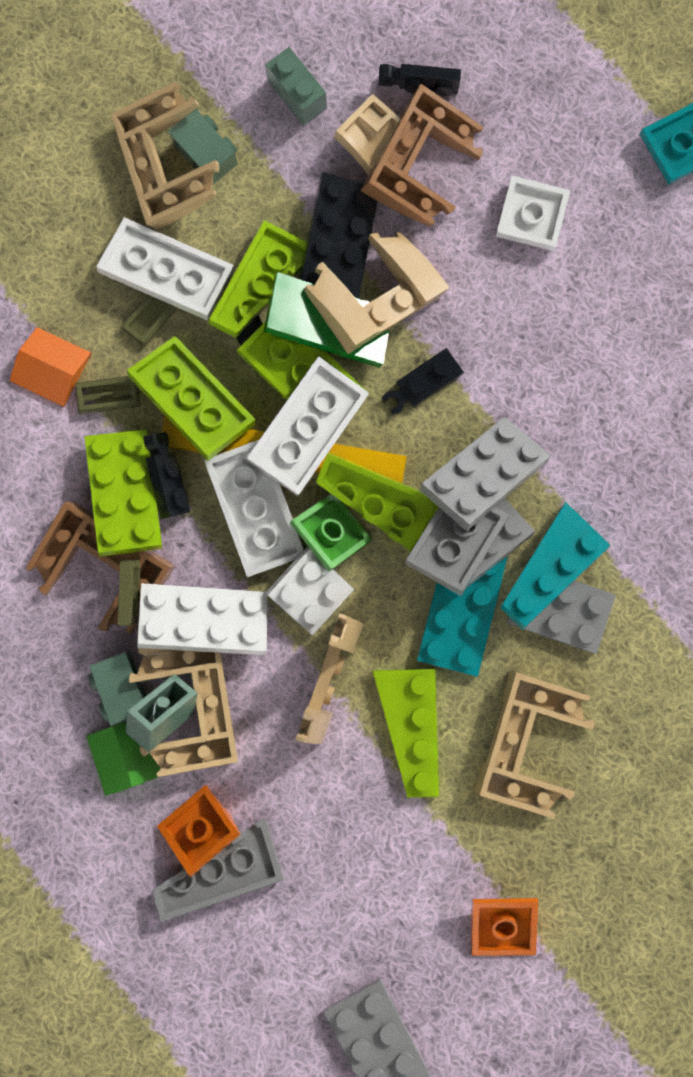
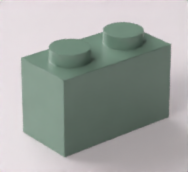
[265,47,327,126]
[168,109,238,185]
[88,652,146,726]
[126,674,197,753]

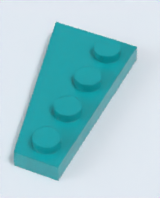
[500,502,611,630]

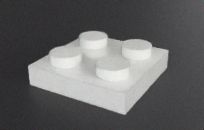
[496,176,570,251]
[266,546,354,636]

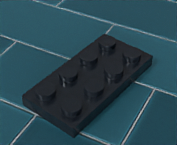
[300,172,378,299]

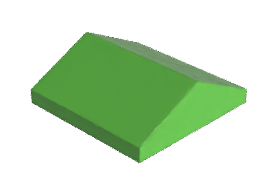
[290,494,373,572]
[86,721,161,796]

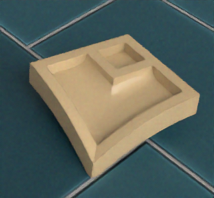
[333,94,401,176]

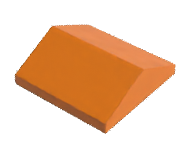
[9,327,92,407]
[157,785,241,876]
[471,898,539,956]

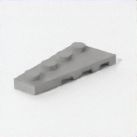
[152,818,285,922]

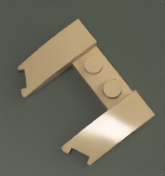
[111,81,219,230]
[304,232,449,354]
[295,613,364,744]
[129,648,238,777]
[473,671,594,819]

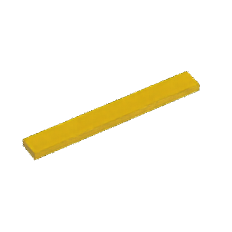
[161,416,407,483]

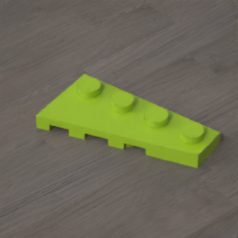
[208,220,307,338]
[316,452,439,552]
[372,669,439,798]

